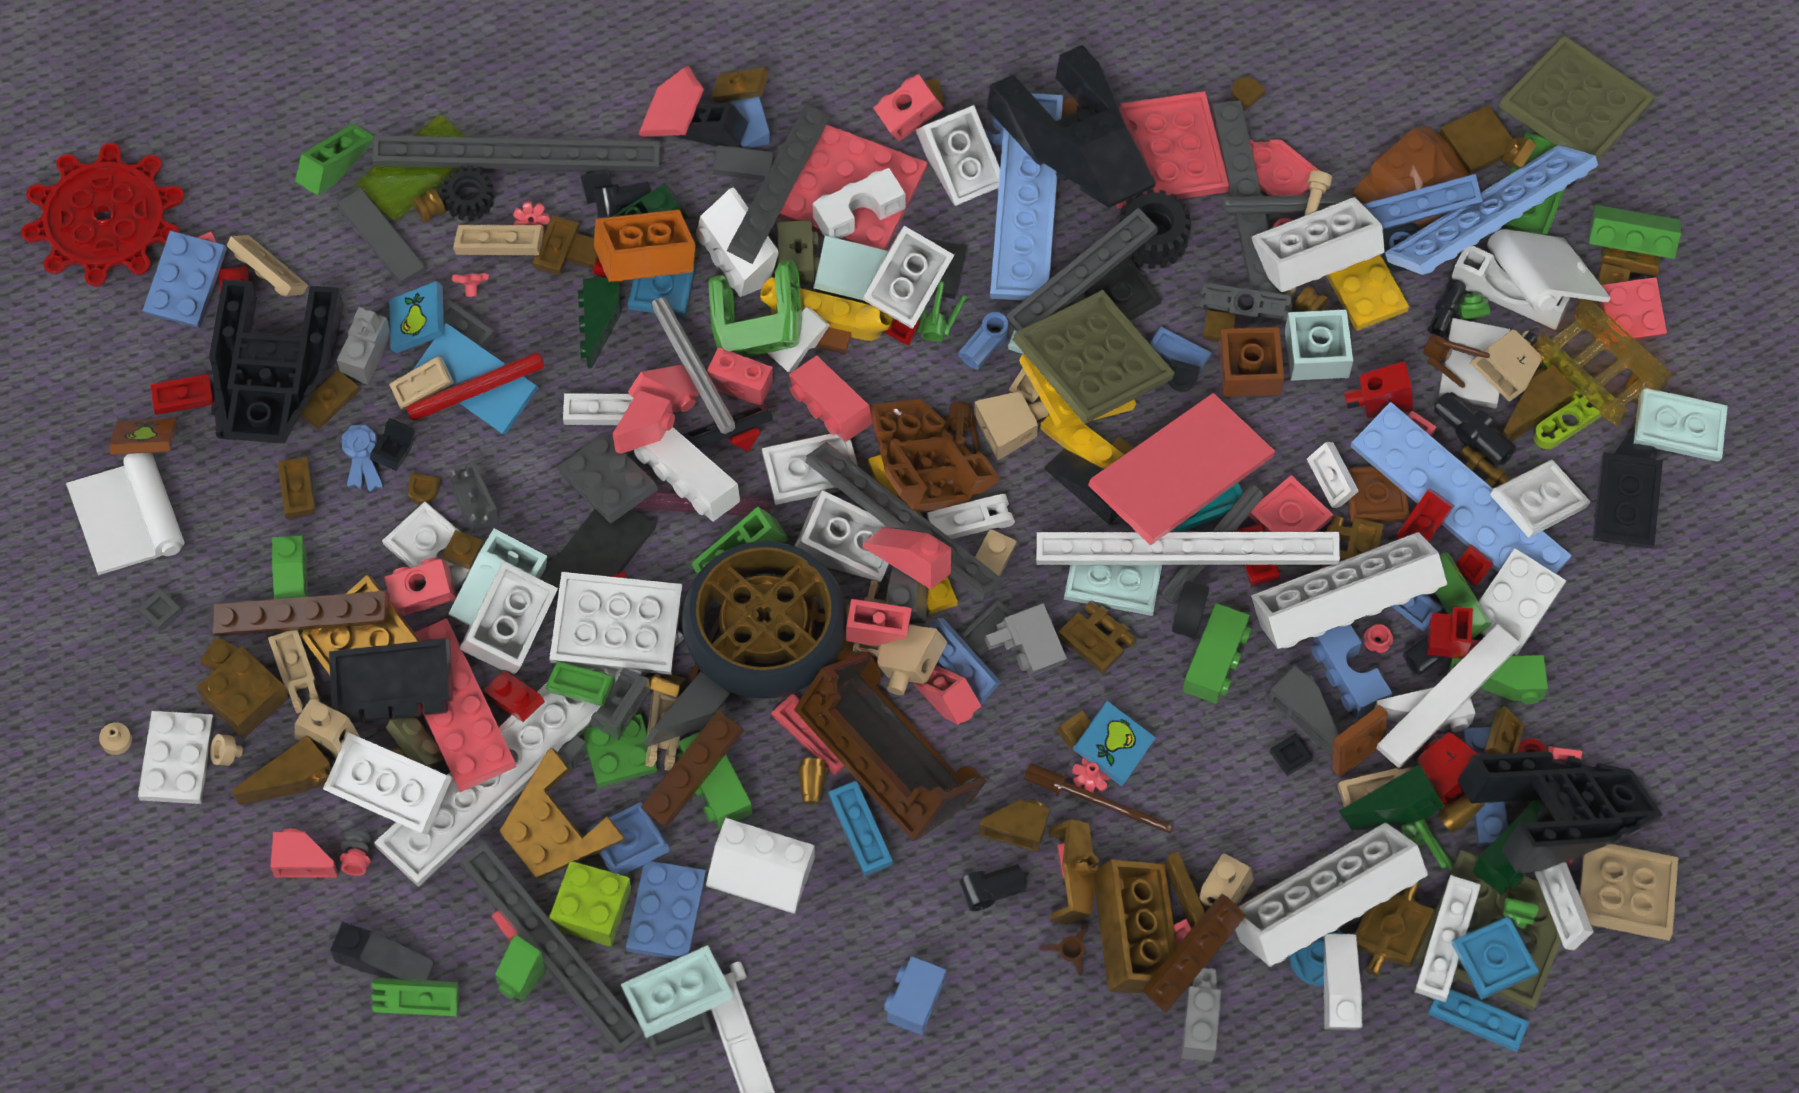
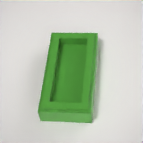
[546,661,615,707]

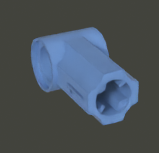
[958,312,1008,370]

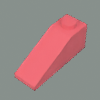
[863,527,951,589]

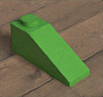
[295,123,373,195]
[691,507,789,574]
[272,535,307,634]
[1448,655,1548,704]

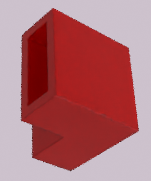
[1427,607,1473,659]

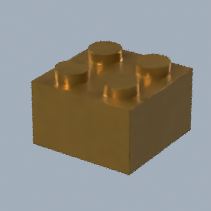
[197,646,289,739]

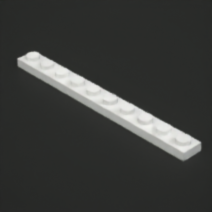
[1036,532,1340,565]

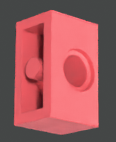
[873,74,944,142]
[707,347,773,406]
[384,558,457,617]

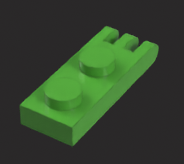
[372,978,458,1016]

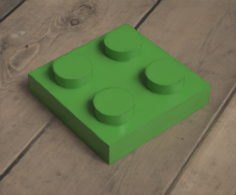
[582,714,657,788]

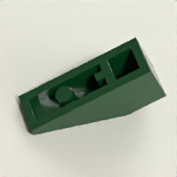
[1339,764,1445,830]
[1473,799,1540,895]

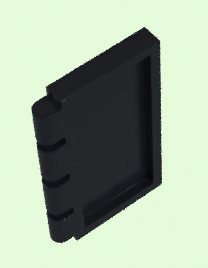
[329,638,453,723]

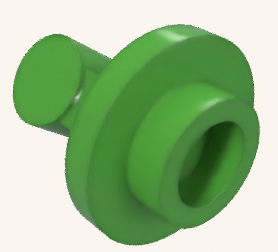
[1459,293,1490,320]
[1502,898,1538,928]

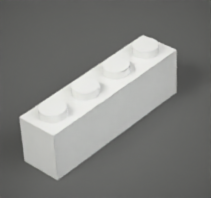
[634,427,740,521]

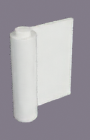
[1487,229,1611,313]
[66,453,184,575]

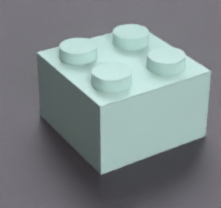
[1285,310,1353,381]

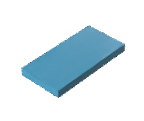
[413,323,539,435]

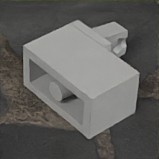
[337,307,390,385]
[984,603,1067,677]

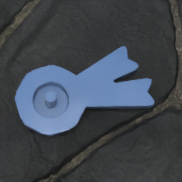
[341,424,383,492]

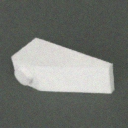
[1374,687,1475,732]
[1324,934,1362,1030]

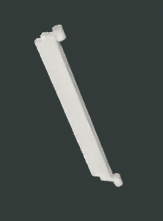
[711,962,774,1093]

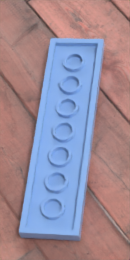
[990,93,1063,301]
[1385,145,1598,275]
[1350,402,1572,574]

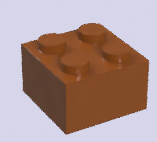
[1218,327,1284,397]

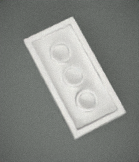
[323,733,452,835]

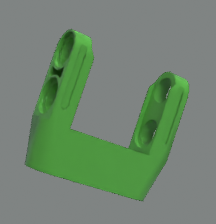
[709,260,802,358]

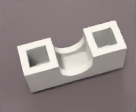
[813,168,905,239]

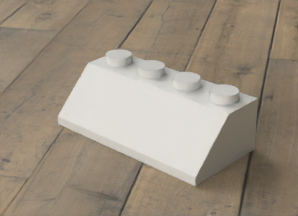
[1252,197,1385,292]

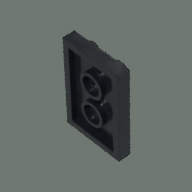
[1593,452,1663,549]

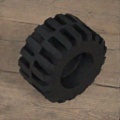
[1118,189,1191,269]

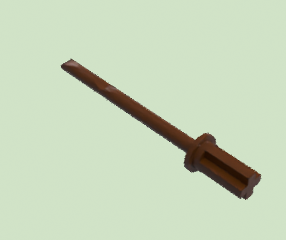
[1024,762,1173,834]

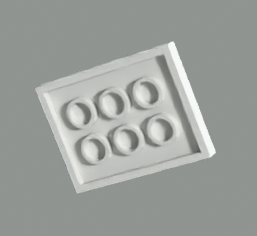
[549,572,683,675]

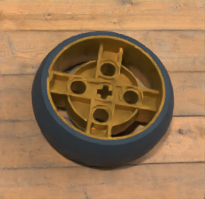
[682,541,847,699]

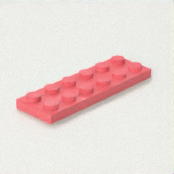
[414,618,517,793]

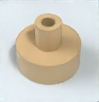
[99,722,132,755]
[210,734,243,766]

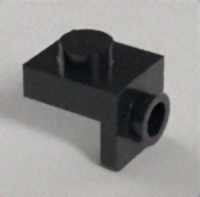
[370,418,415,471]

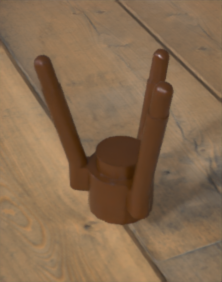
[1423,333,1490,388]
[944,402,980,454]
[1039,923,1089,976]

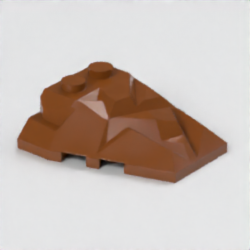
[1352,126,1481,229]
[870,399,1000,512]

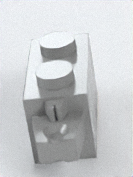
[1181,968,1221,1062]

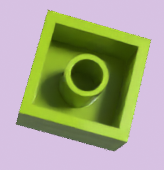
[549,861,632,947]

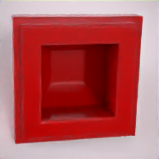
[884,318,920,346]
[726,427,760,452]
[1456,544,1494,586]

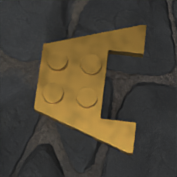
[499,748,627,879]

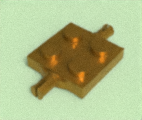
[1355,882,1435,977]

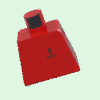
[1344,361,1413,418]
[1417,732,1479,805]

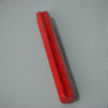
[407,353,545,421]

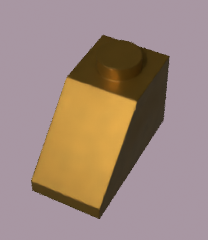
[979,800,1050,852]

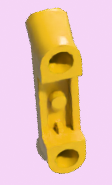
[760,277,893,341]

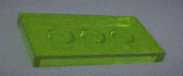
[355,114,465,222]

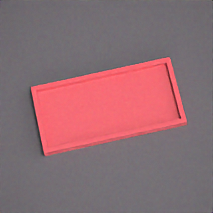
[1088,393,1275,545]

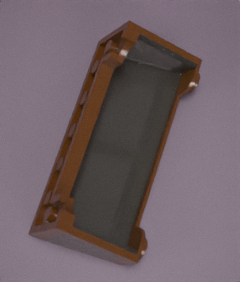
[794,652,987,841]

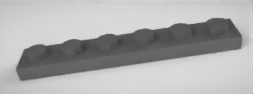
[1005,208,1158,332]

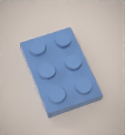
[143,231,227,328]
[626,861,706,959]

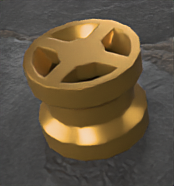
[412,188,446,223]
[1293,286,1329,312]

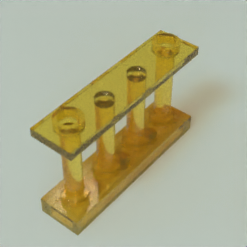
[1534,299,1672,427]

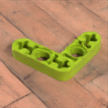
[1533,348,1607,449]

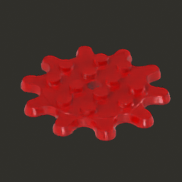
[21,143,184,288]

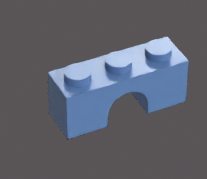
[1311,624,1392,719]

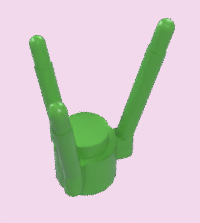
[918,281,967,342]
[1401,819,1454,872]

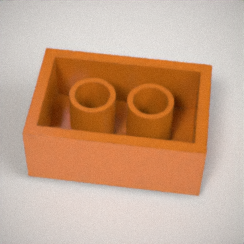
[594,210,695,282]

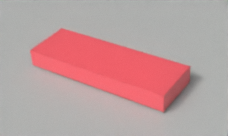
[771,693,845,776]

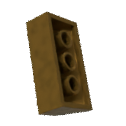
[1094,859,1177,994]

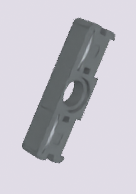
[1200,283,1293,322]

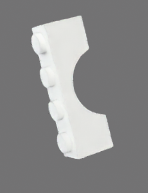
[1451,246,1571,330]

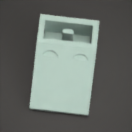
[449,528,547,626]

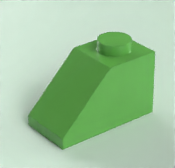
[495,935,546,1002]

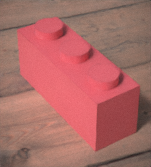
[789,356,873,442]

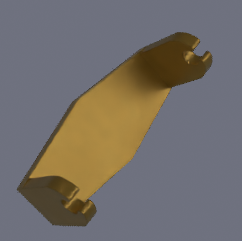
[1049,819,1099,924]

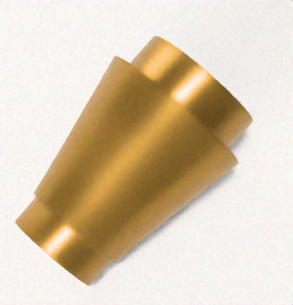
[797,758,828,805]
[1437,795,1485,833]

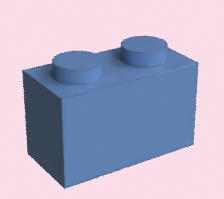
[884,956,946,1035]

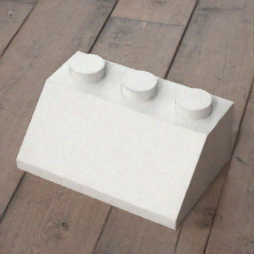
[696,188,779,297]
[706,818,815,914]

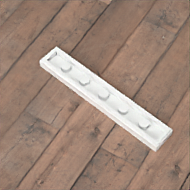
[1376,624,1521,769]

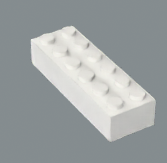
[1251,532,1447,649]
[1235,822,1428,966]

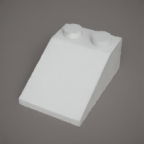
[916,105,1000,206]
[862,226,954,329]
[795,490,889,582]
[459,561,558,676]

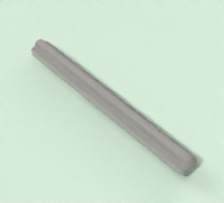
[652,297,735,434]

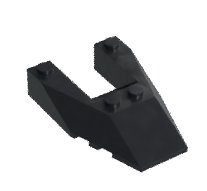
[987,45,1156,208]
[209,279,343,444]
[1457,751,1663,873]

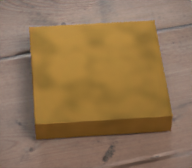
[1440,105,1513,175]

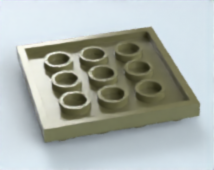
[1499,35,1656,162]
[1012,290,1175,424]
[1415,850,1561,1011]

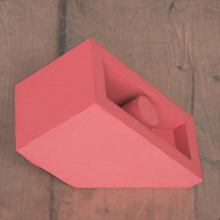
[628,364,699,413]
[613,390,675,454]
[846,599,912,646]
[913,665,982,725]
[270,828,338,878]

